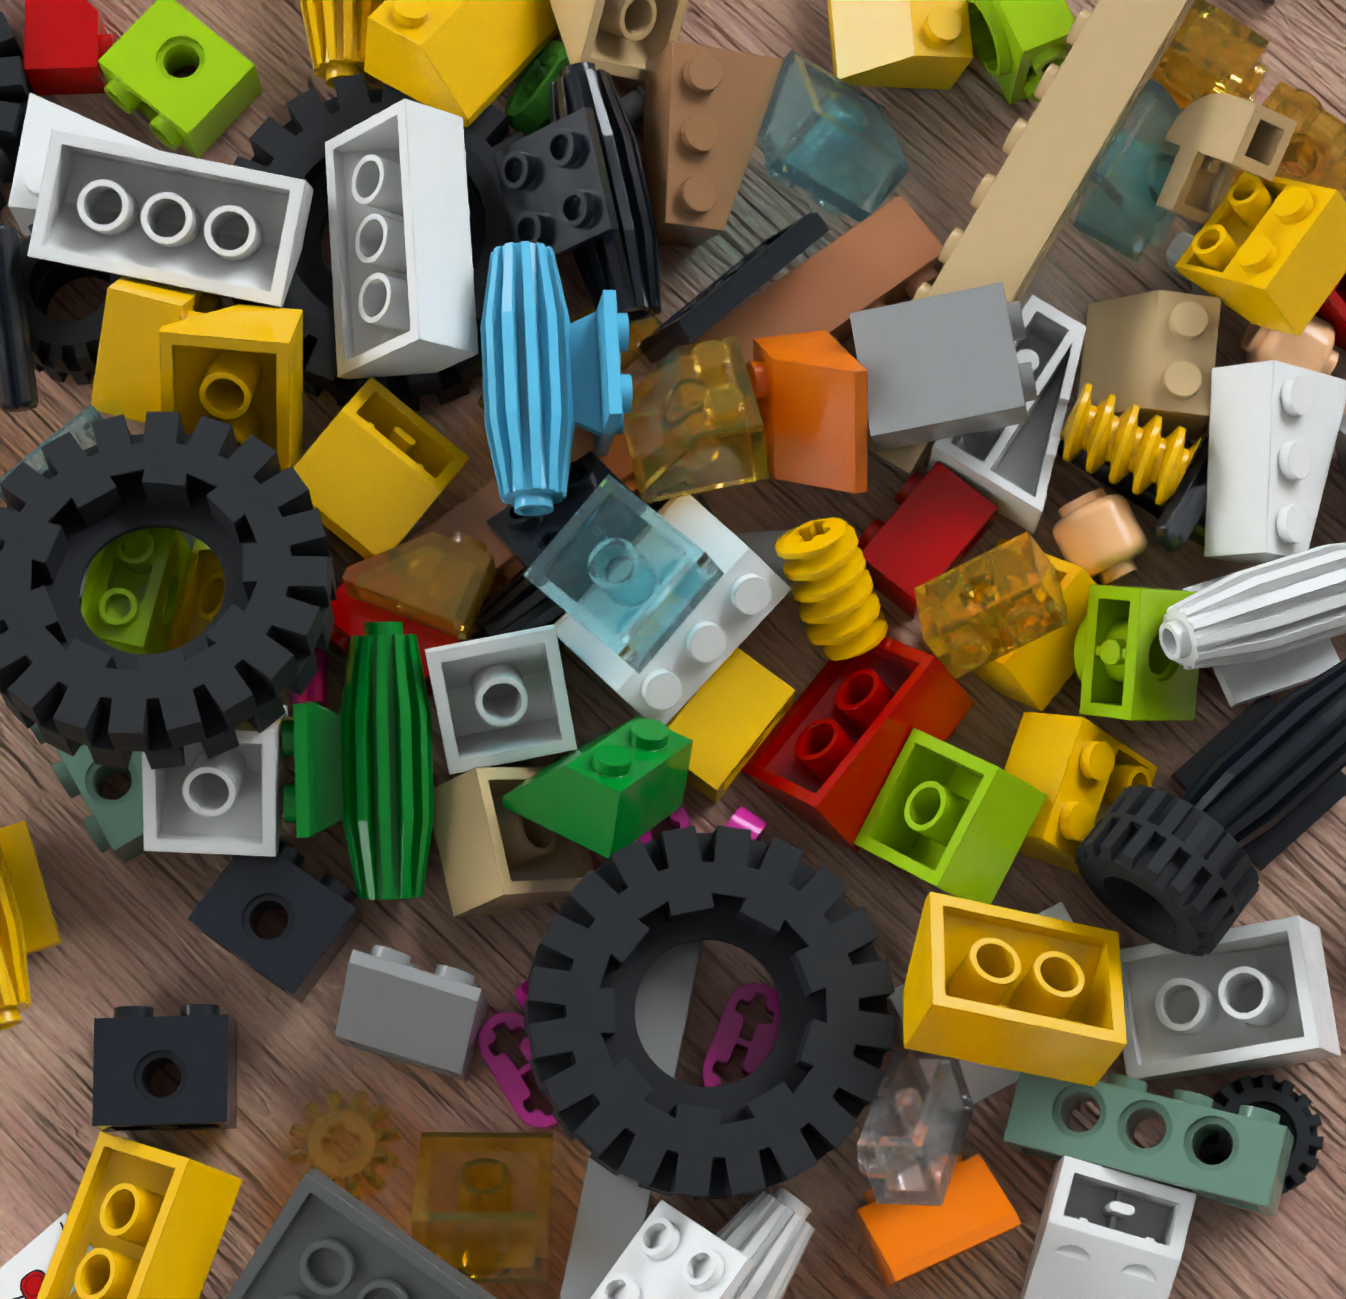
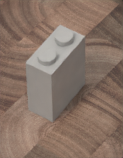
[849,282,1038,452]

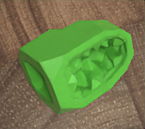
[505,40,570,134]

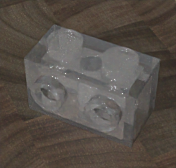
[856,1049,974,1206]

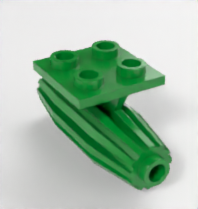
[282,622,434,900]

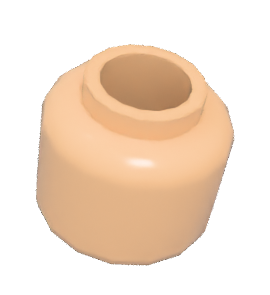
[1241,314,1339,375]
[1052,487,1147,585]

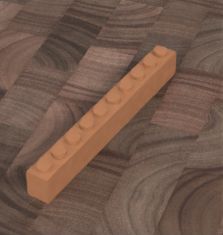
[394,194,943,621]

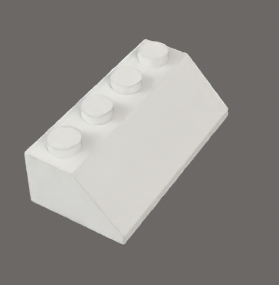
[325,98,479,379]
[27,129,314,308]

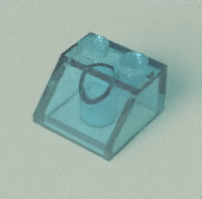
[757,49,910,222]
[1073,78,1183,262]
[523,474,724,674]

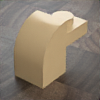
[1155,93,1298,225]

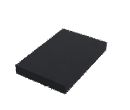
[639,212,830,364]

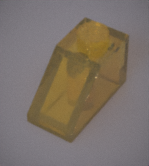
[342,532,497,641]

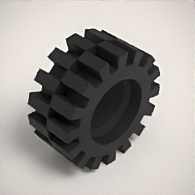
[1199,1074,1324,1194]

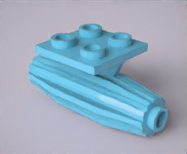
[480,241,633,516]

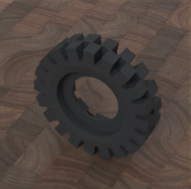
[232,73,525,411]
[0,412,337,770]
[524,825,896,1199]

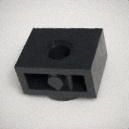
[187,839,363,1004]
[92,1004,237,1132]

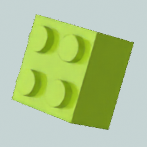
[853,727,1047,905]

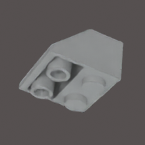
[335,945,490,1082]

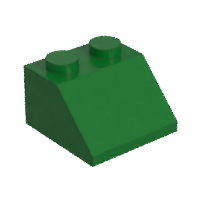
[502,715,693,859]

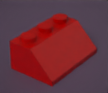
[741,637,975,852]

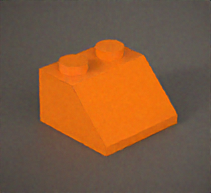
[745,330,868,494]
[854,1149,1021,1288]

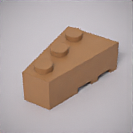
[642,41,787,248]

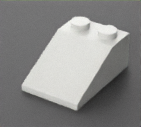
[1120,915,1341,1081]

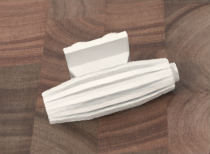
[1159,542,1346,708]
[590,1187,815,1299]

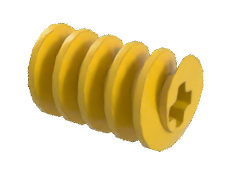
[1060,382,1203,506]
[775,517,888,661]

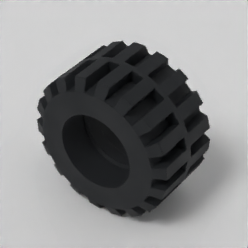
[17,224,122,385]
[1074,785,1260,956]

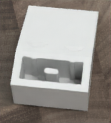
[1020,1156,1197,1299]

